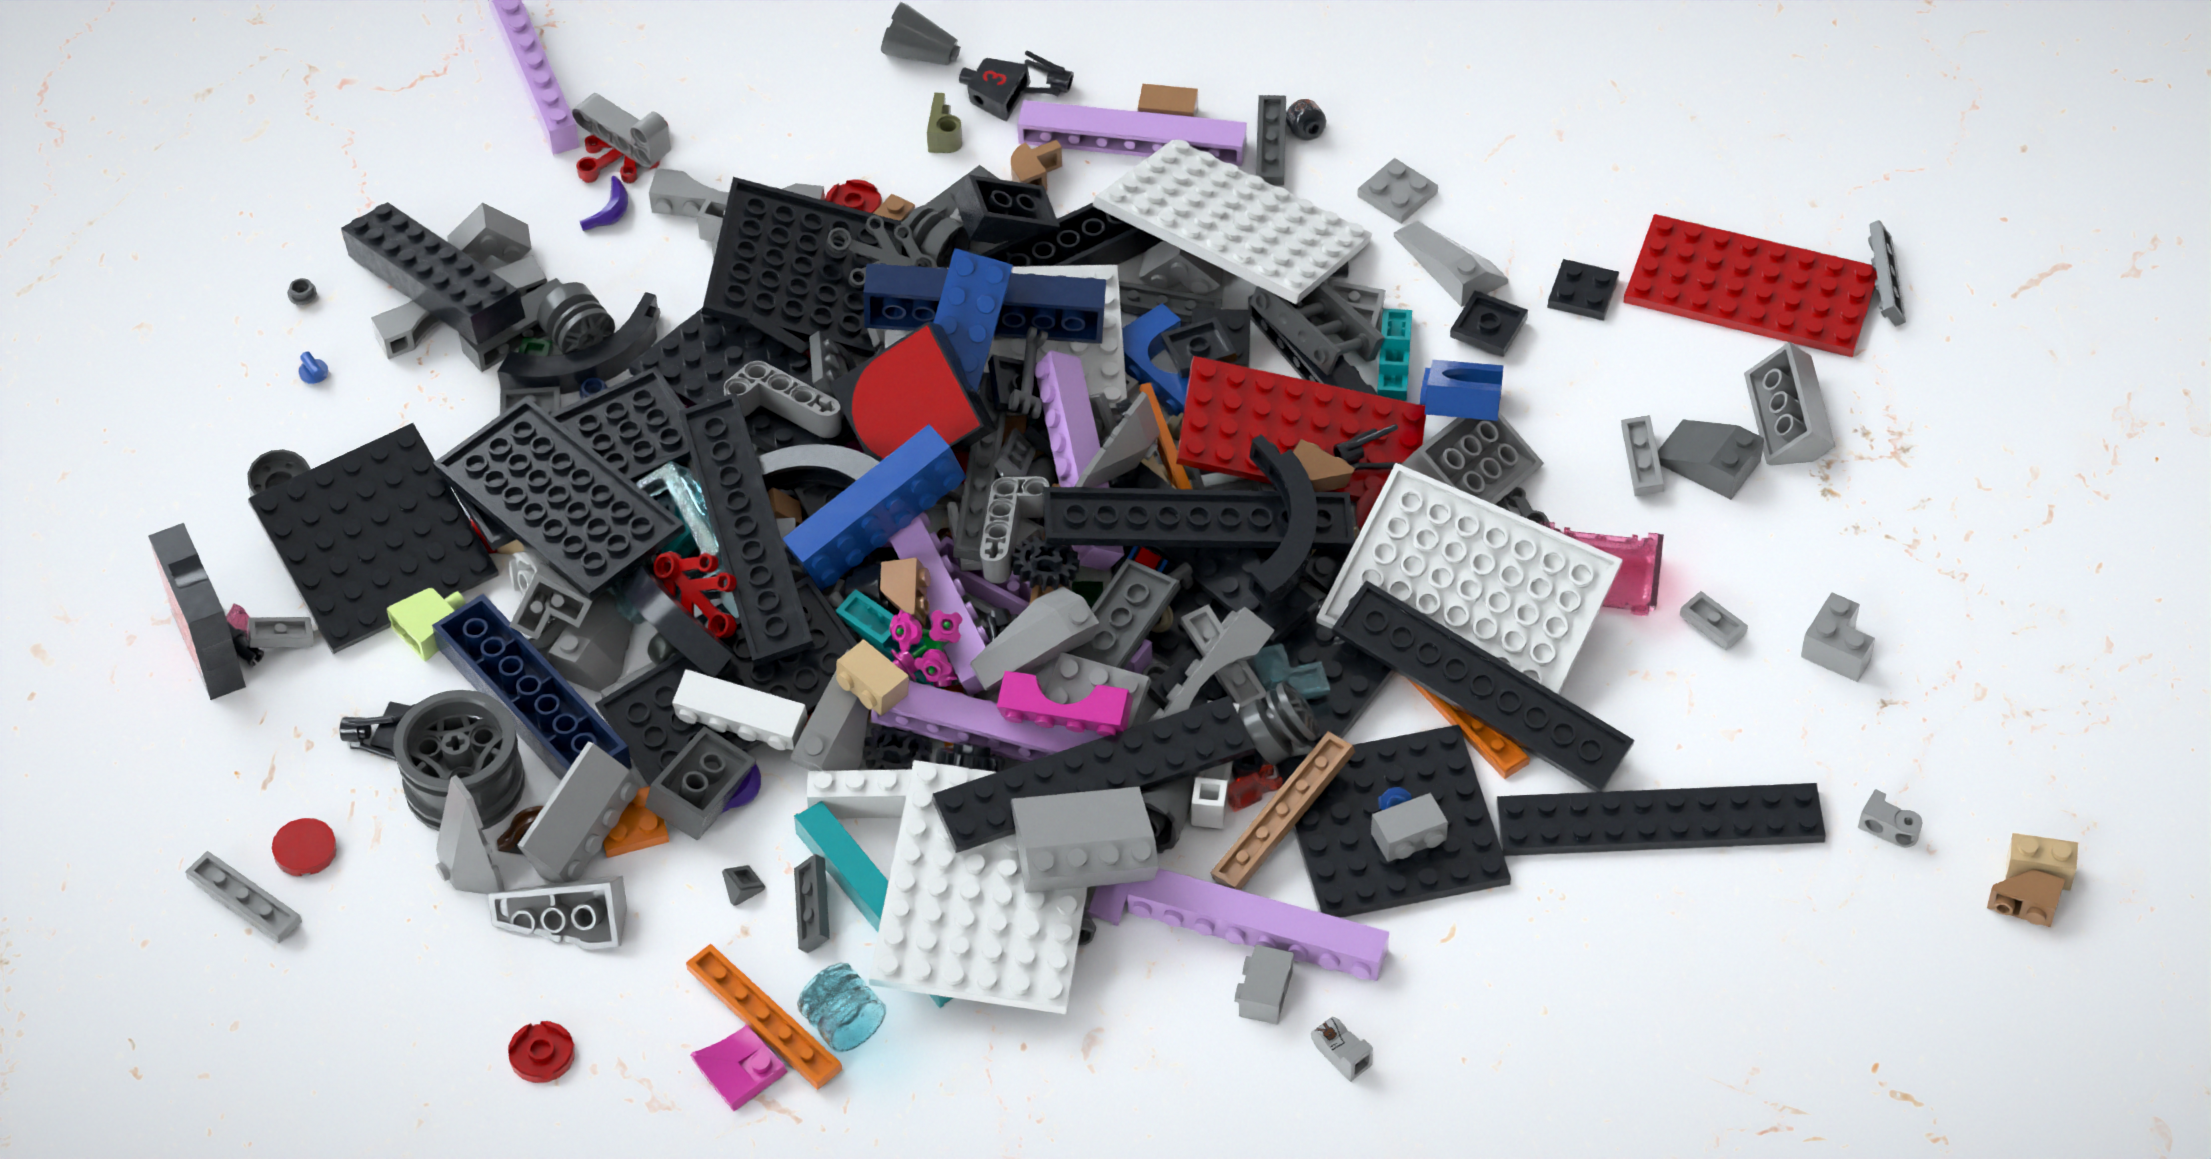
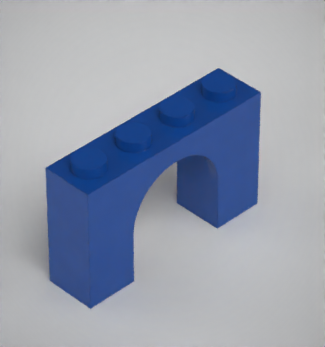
[1122,303,1189,417]
[1420,359,1504,421]

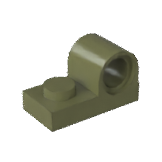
[926,92,963,153]

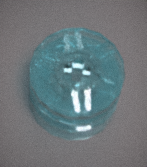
[797,963,887,1052]

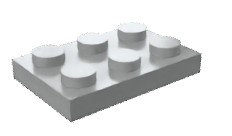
[1044,652,1151,729]

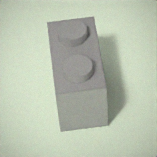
[1371,793,1448,862]
[1234,944,1294,1025]

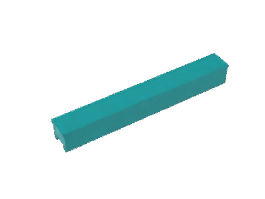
[794,801,954,1008]

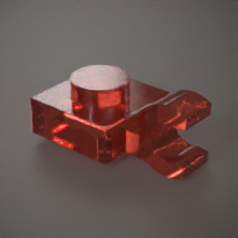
[1228,764,1282,813]

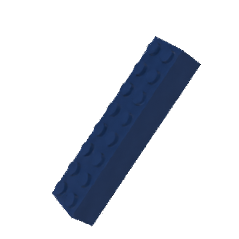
[864,263,1106,344]
[432,593,632,781]

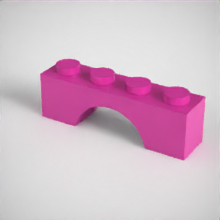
[996,671,1133,737]

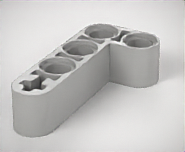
[572,93,671,168]
[724,361,842,438]
[980,476,1049,584]

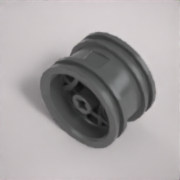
[393,689,525,832]

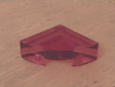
[226,603,249,639]

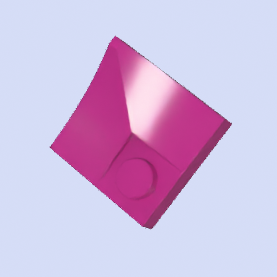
[690,1025,787,1111]

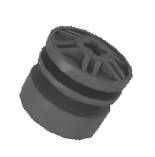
[896,205,971,268]
[537,282,615,354]
[247,449,311,497]
[1238,681,1321,766]

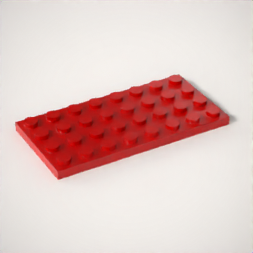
[1623,214,1878,358]
[1176,356,1426,502]

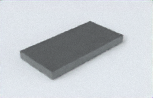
[1066,558,1181,669]

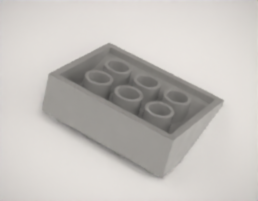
[1401,412,1544,505]
[1011,787,1159,893]

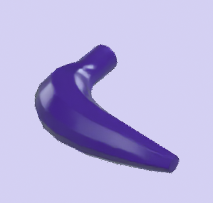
[579,175,628,231]
[721,752,761,814]

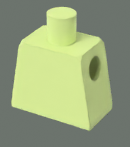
[386,588,466,662]

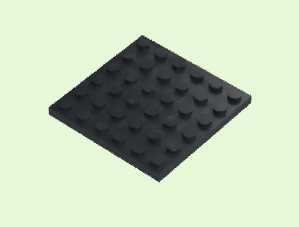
[701,176,901,358]
[248,423,499,654]
[1274,724,1511,918]

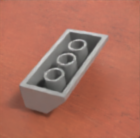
[1744,342,1836,466]
[518,741,640,883]

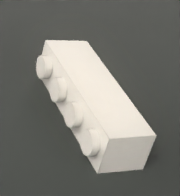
[672,670,808,750]
[807,770,912,819]

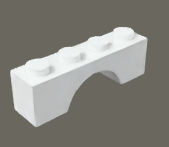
[1191,700,1239,829]

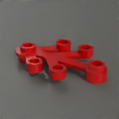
[576,120,669,183]
[654,551,737,639]

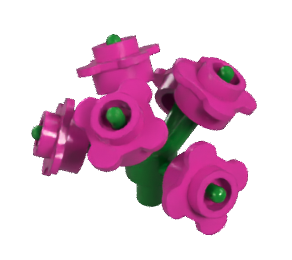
[889,609,962,689]

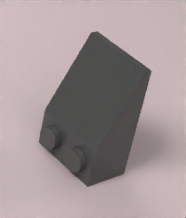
[1658,419,1764,500]
[645,726,757,841]

